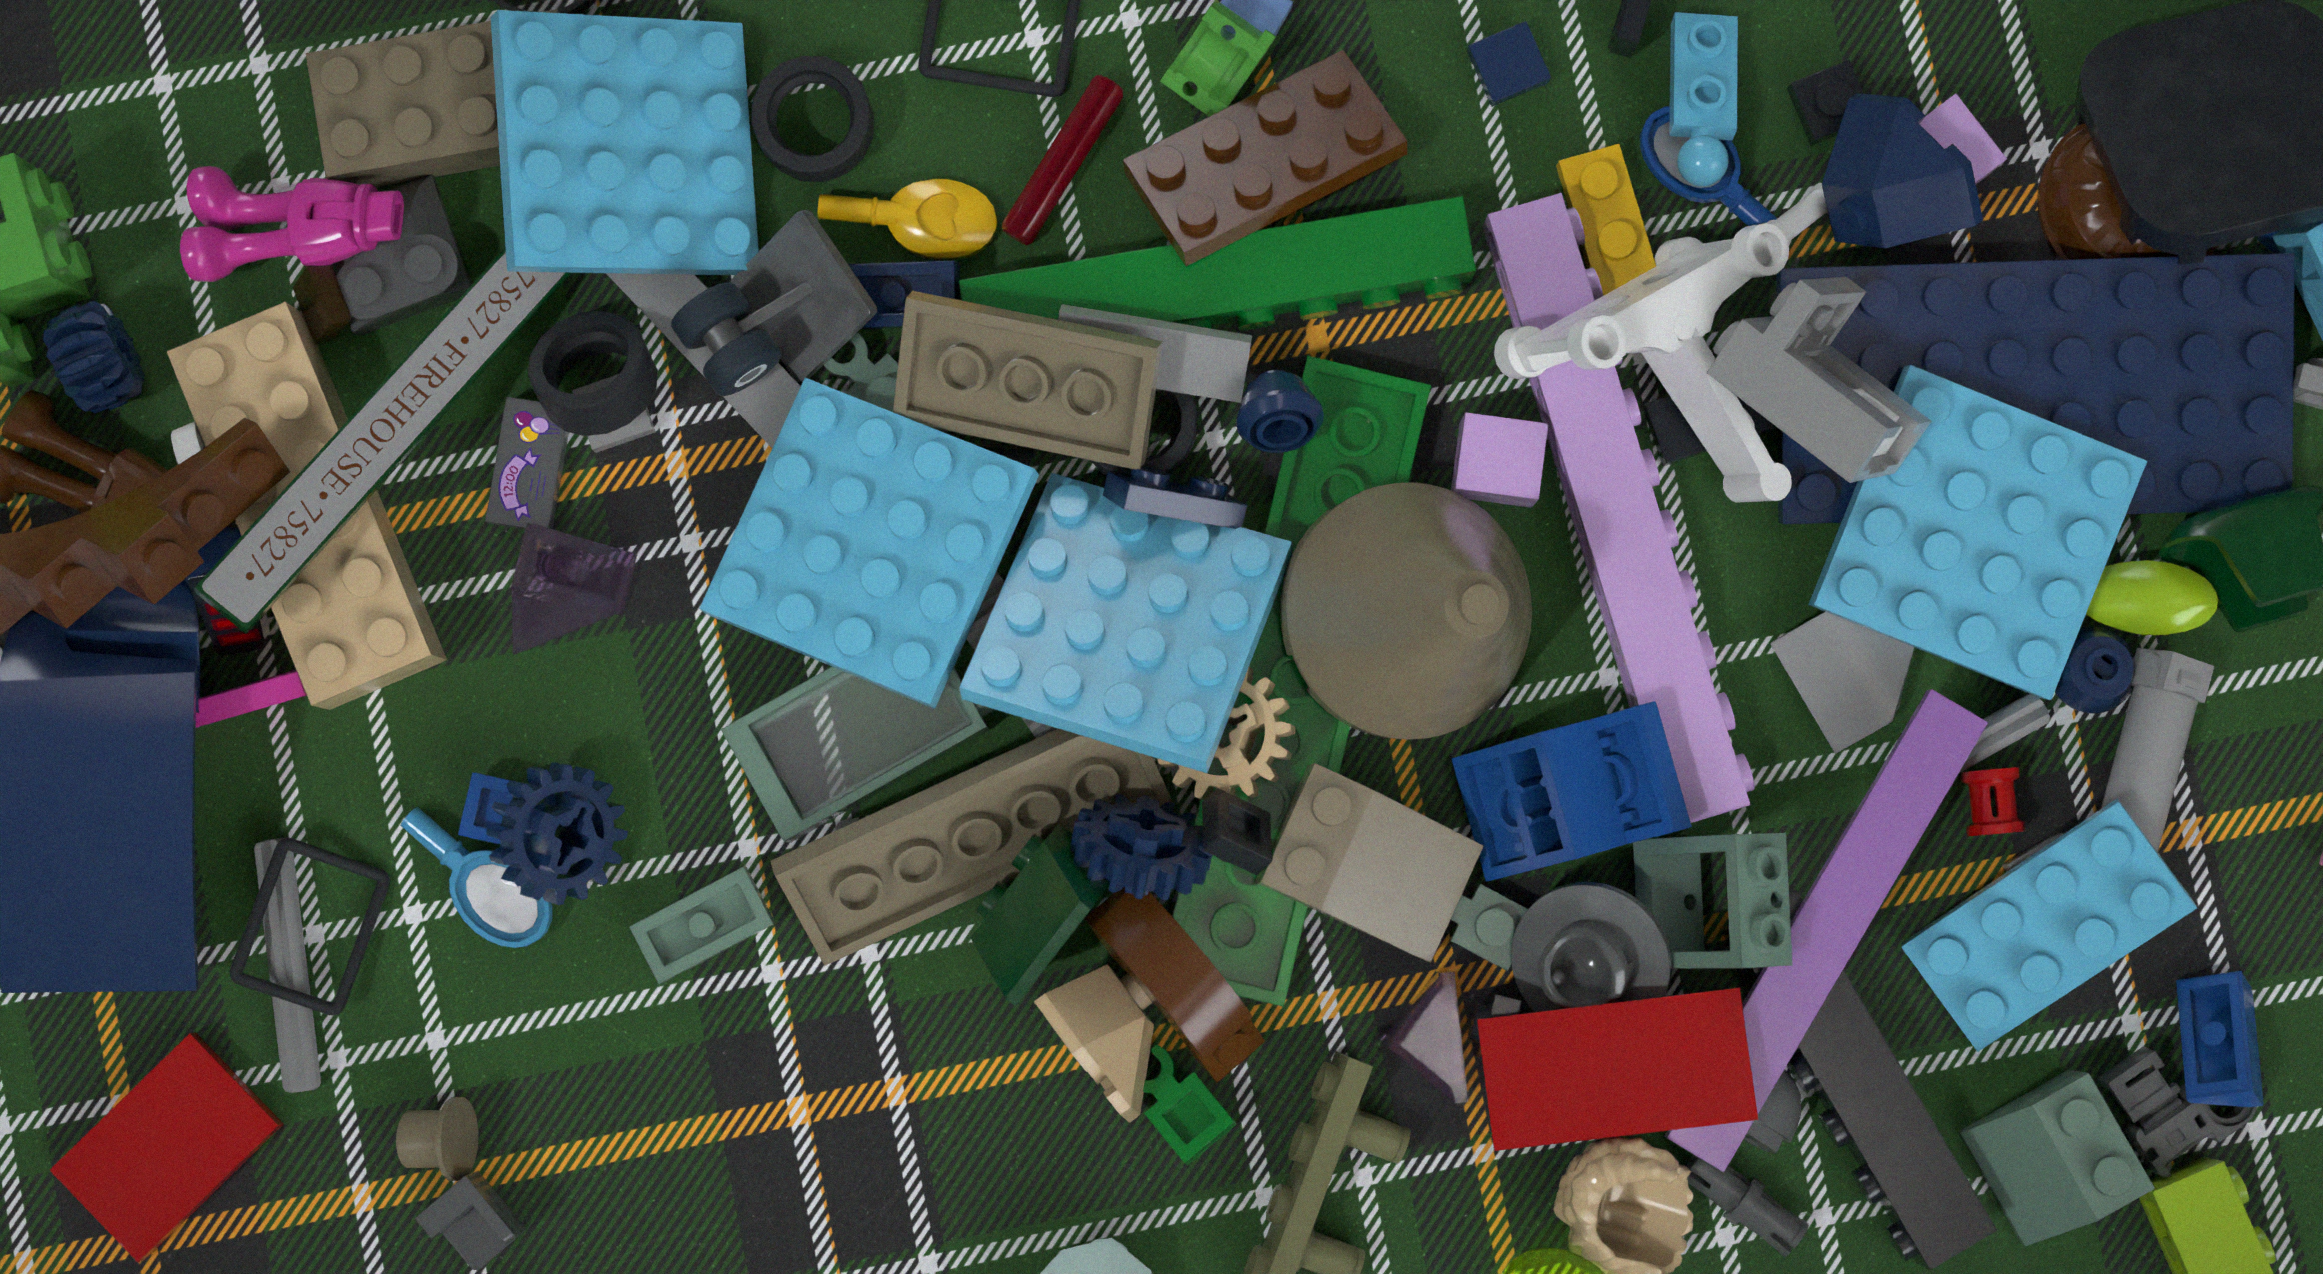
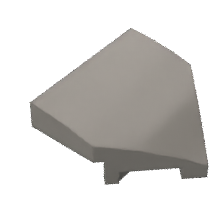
[1770,612,1915,754]

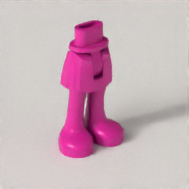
[180,166,404,282]

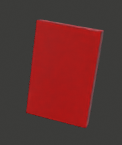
[50,1032,284,1263]

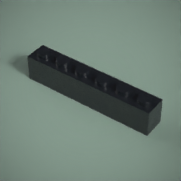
[1719,890,1997,1270]

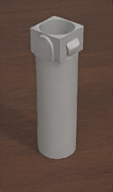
[2101,648,2214,852]

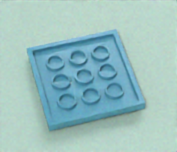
[491,10,759,275]
[1808,365,2147,700]
[699,378,1039,709]
[959,473,1292,773]

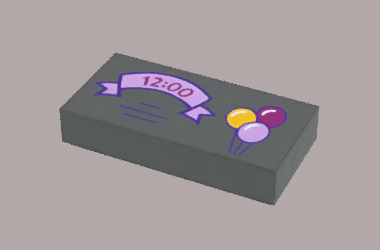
[485,397,569,533]

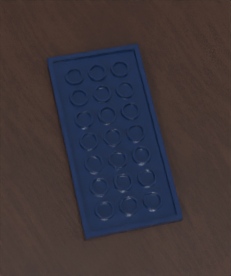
[1776,253,2294,524]

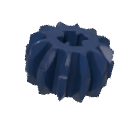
[43,301,145,414]

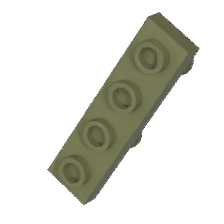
[1243,1051,1411,1274]

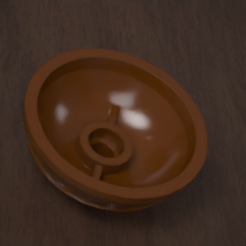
[2037,124,2217,260]

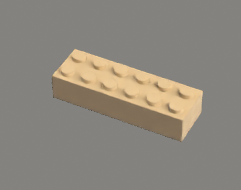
[167,302,447,710]

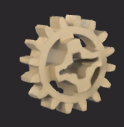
[1157,667,1295,800]

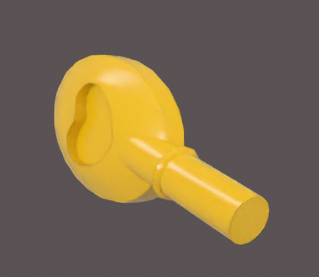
[817,179,997,261]

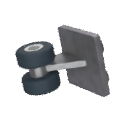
[671,209,877,396]

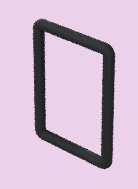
[918,0,1081,97]
[229,838,390,1015]

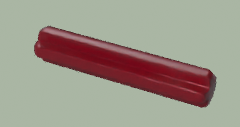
[1002,74,1123,245]

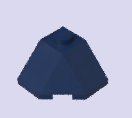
[1822,93,1983,248]

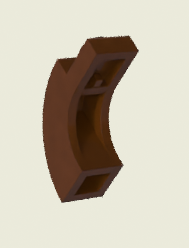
[1084,887,1265,1083]

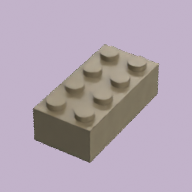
[306,9,560,187]

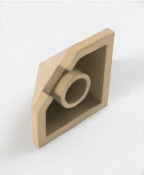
[1034,964,1154,1123]

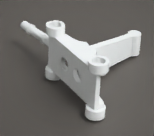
[1494,183,1828,503]

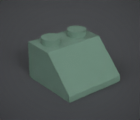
[1958,1069,2155,1246]

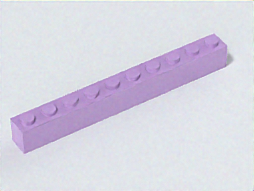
[1482,193,1755,823]

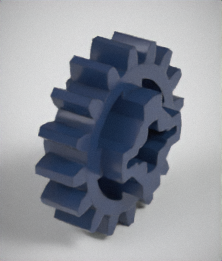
[486,762,628,905]
[1070,794,1212,900]

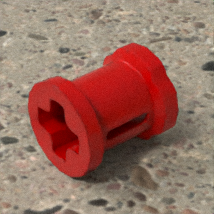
[1960,767,2026,836]

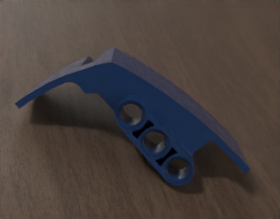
[0,580,200,993]

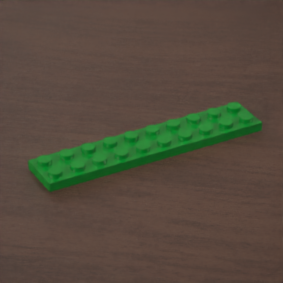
[1172,356,1431,1007]

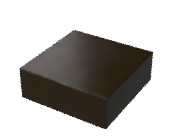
[293,264,352,345]

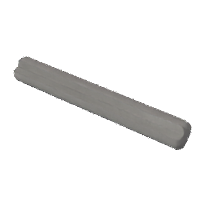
[254,838,321,1093]

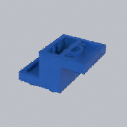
[1452,701,1692,882]

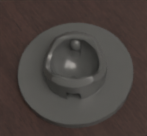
[1511,882,1672,1012]

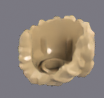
[1554,1137,1693,1274]

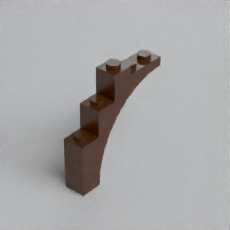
[0,418,290,636]

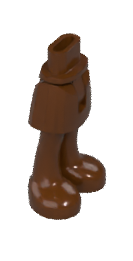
[0,390,167,513]

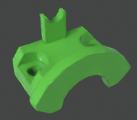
[1160,0,1276,117]

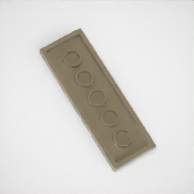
[771,729,1172,966]

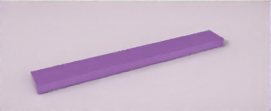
[1664,689,1988,1172]

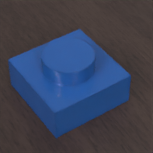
[458,772,528,844]

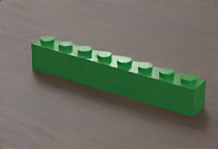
[959,196,1476,330]

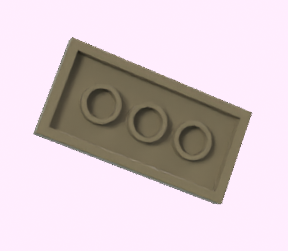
[893,291,1163,470]

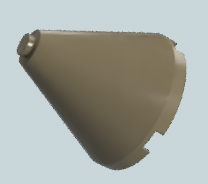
[1280,483,1532,739]

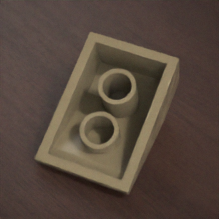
[1254,763,1483,963]

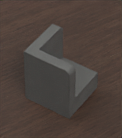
[415,1171,527,1270]

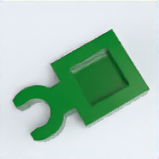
[1143,1045,1237,1166]

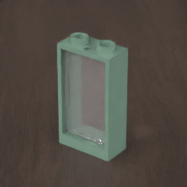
[721,653,993,843]

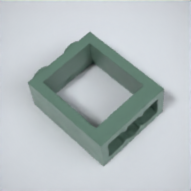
[1633,833,1793,969]

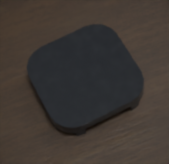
[2074,0,2323,265]

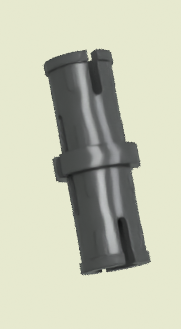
[1685,1154,1809,1257]

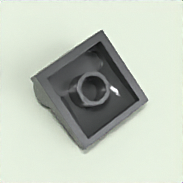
[331,174,473,336]

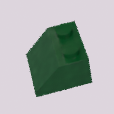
[970,824,1110,1006]

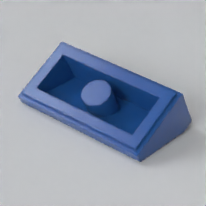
[2176,971,2264,1107]

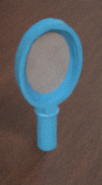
[400,807,552,948]

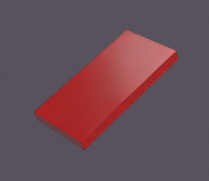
[1477,988,1758,1151]

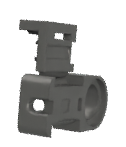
[2097,1046,2257,1177]

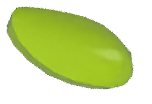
[2086,560,2218,635]

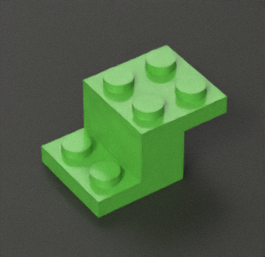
[0,153,92,387]

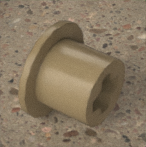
[396,1097,479,1181]

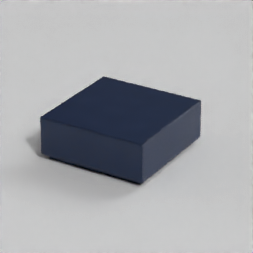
[1467,21,1551,107]

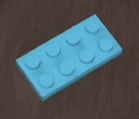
[1901,798,2197,1052]

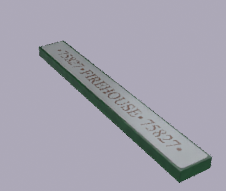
[194,248,572,634]

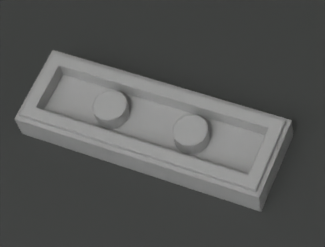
[1058,304,1252,403]

